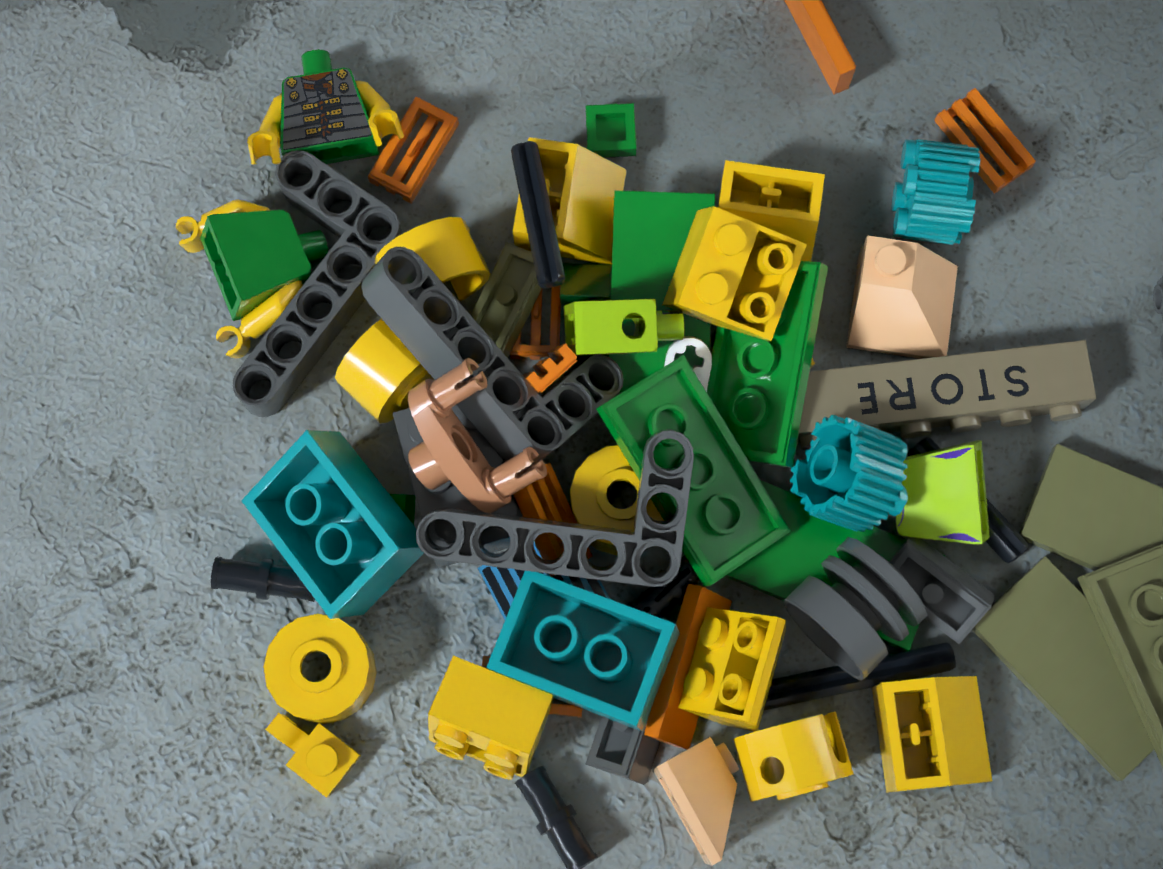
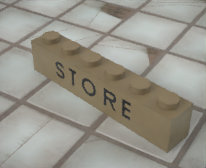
[797,340,1097,450]

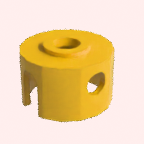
[375,217,491,301]
[335,318,434,424]
[570,445,664,556]
[263,614,377,724]
[733,711,854,802]

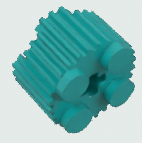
[891,139,981,245]
[790,415,908,532]

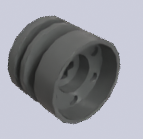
[783,537,927,680]

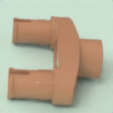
[408,358,547,514]

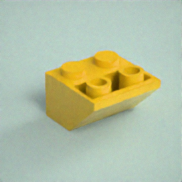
[513,137,626,264]
[717,160,825,262]
[662,206,807,341]
[678,607,786,732]
[428,656,553,780]
[872,676,992,793]

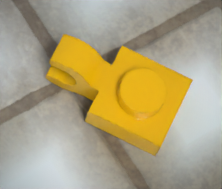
[265,713,361,798]

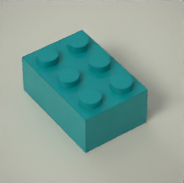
[241,430,424,619]
[486,571,680,732]

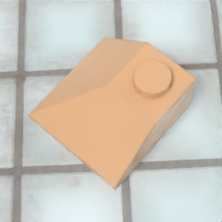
[847,235,958,359]
[653,737,739,866]

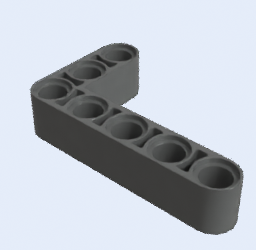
[233,151,403,417]
[362,247,624,469]
[416,429,694,587]

